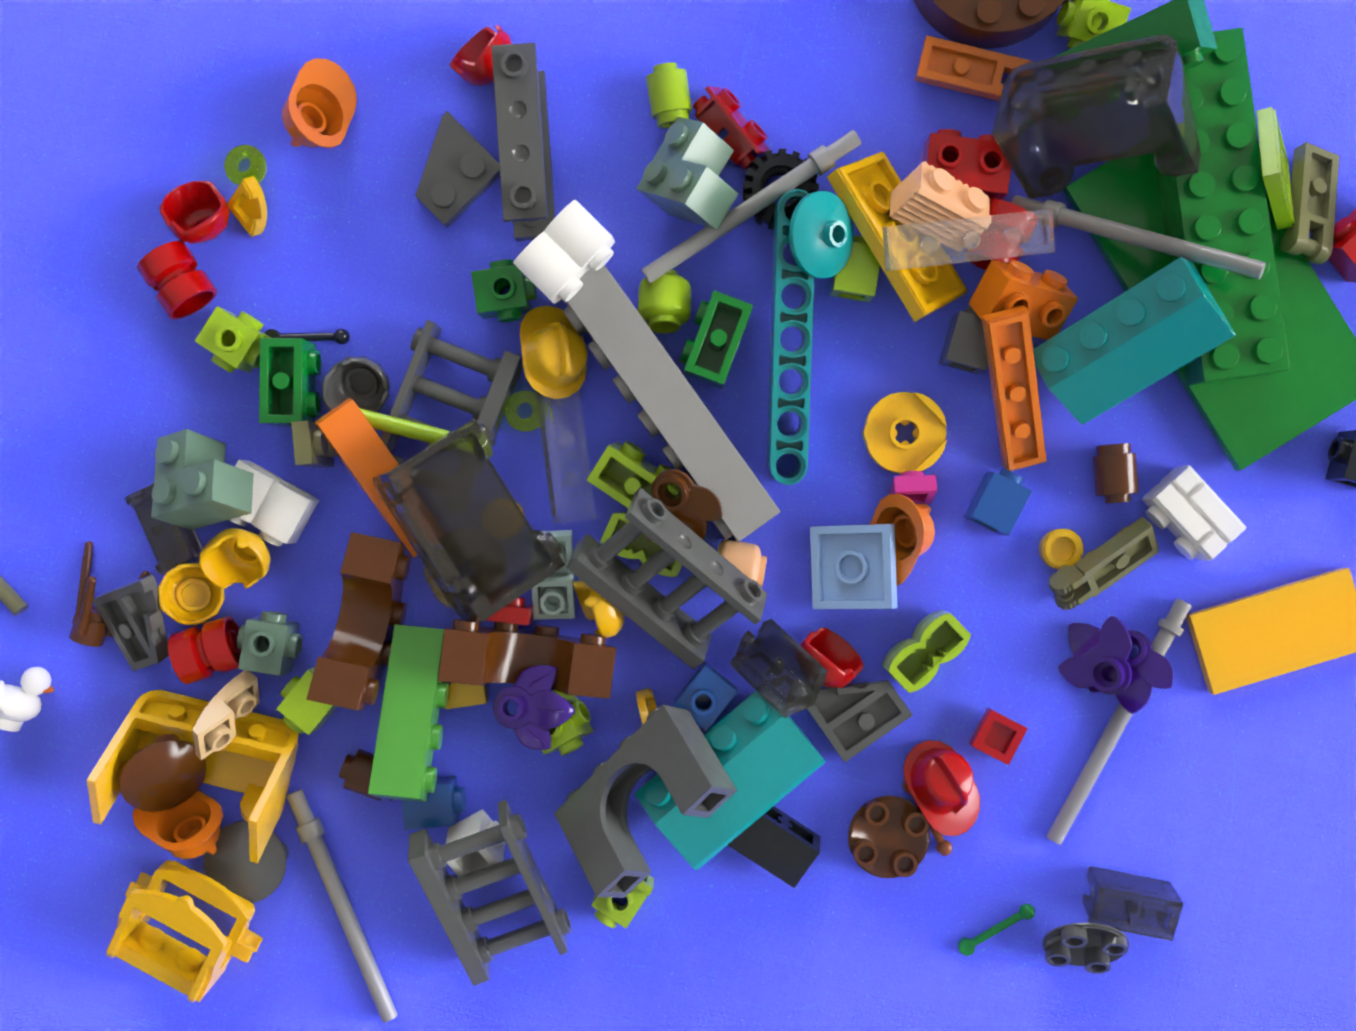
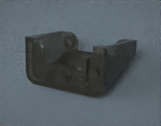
[992,35,1201,199]
[372,418,565,622]

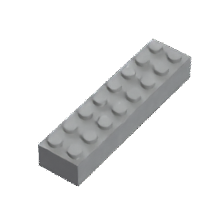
[556,265,781,542]

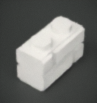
[1141,465,1246,561]

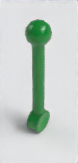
[958,903,1035,956]

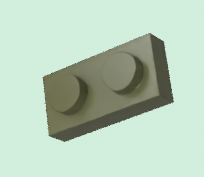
[291,421,338,468]

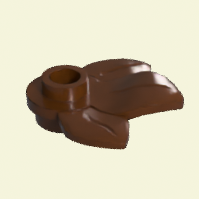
[645,469,723,542]

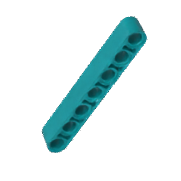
[767,189,814,485]

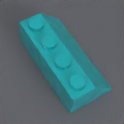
[1033,257,1236,425]
[634,685,826,871]

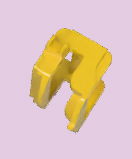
[106,860,263,1003]

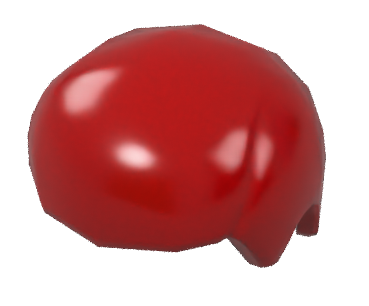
[449,25,512,86]
[159,181,230,244]
[798,627,864,688]

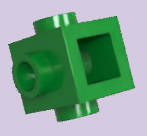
[471,259,537,323]

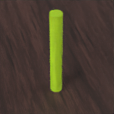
[360,408,481,455]

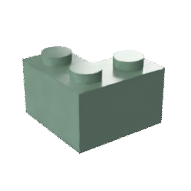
[636,117,739,230]
[151,429,254,530]

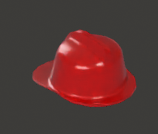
[903,740,980,836]

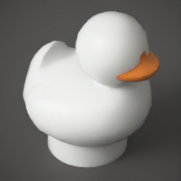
[0,667,54,732]

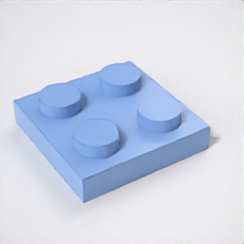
[810,524,897,609]

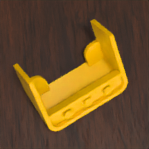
[87,690,299,863]

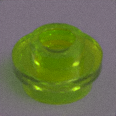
[224,145,267,186]
[505,390,547,432]

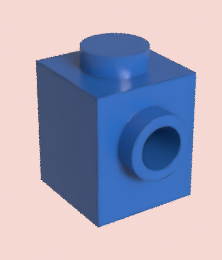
[674,661,738,731]

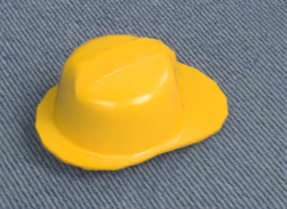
[519,306,588,399]

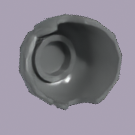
[322,356,390,412]

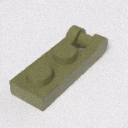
[1280,142,1340,265]

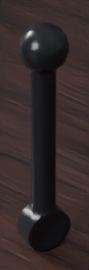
[265,328,350,345]

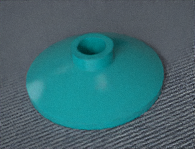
[789,191,854,279]

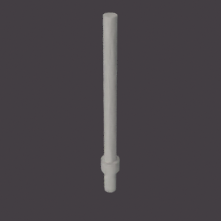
[641,130,862,284]
[1011,195,1266,280]
[286,789,398,1023]

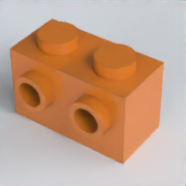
[968,259,1079,340]

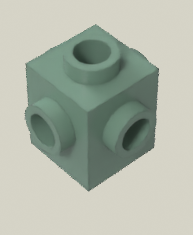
[237,611,303,676]

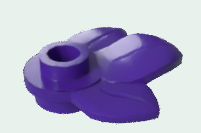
[1058,616,1132,695]
[1088,630,1173,714]
[493,665,575,750]

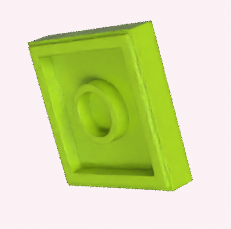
[1256,107,1295,230]

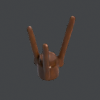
[69,541,150,647]

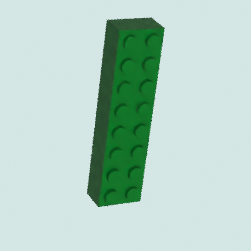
[1145,27,1291,386]

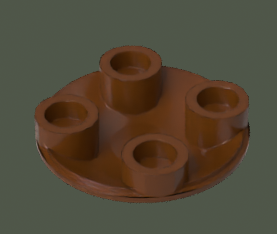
[117,734,207,812]
[848,795,930,878]

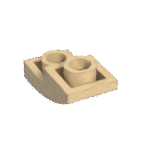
[192,670,260,760]

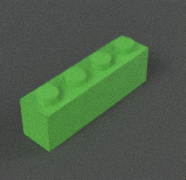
[368,624,449,802]

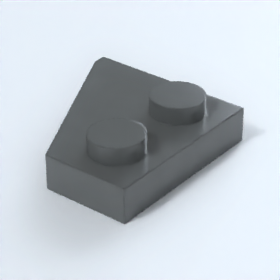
[415,111,500,228]
[93,574,169,671]
[798,679,913,763]

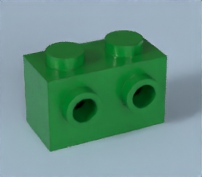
[679,290,753,389]
[259,338,322,426]

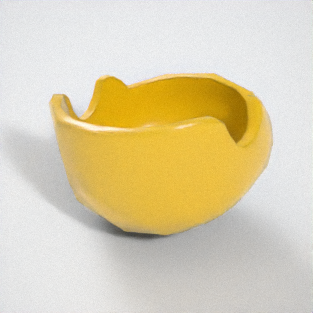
[199,528,271,589]
[158,562,225,625]
[573,579,626,638]

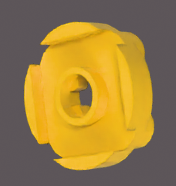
[862,392,947,474]

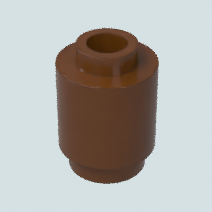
[1093,443,1139,504]
[339,749,393,802]

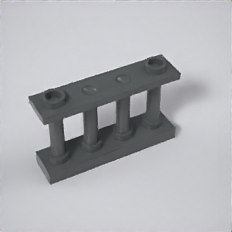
[491,43,555,241]
[381,320,523,513]
[566,488,767,670]
[408,800,572,986]

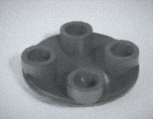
[204,820,289,903]
[1042,923,1129,974]

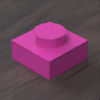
[889,471,937,504]

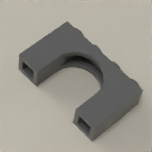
[554,704,737,898]

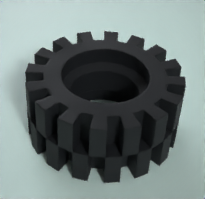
[743,148,819,230]

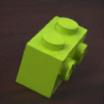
[586,440,681,508]

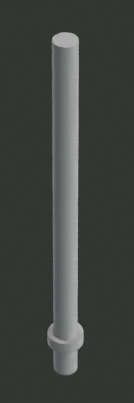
[1046,598,1192,845]

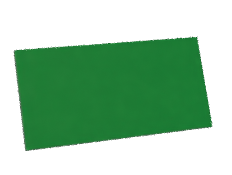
[1062,135,1356,471]

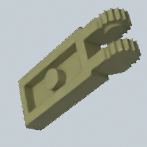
[1048,516,1159,611]

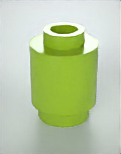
[646,62,693,129]

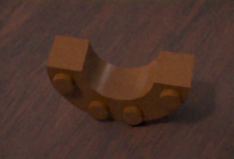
[913,0,1065,49]
[306,532,411,711]
[438,619,616,699]

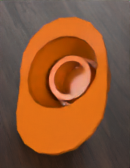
[282,58,357,148]
[869,494,935,586]
[132,790,223,859]

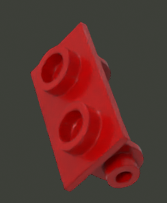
[693,86,770,170]

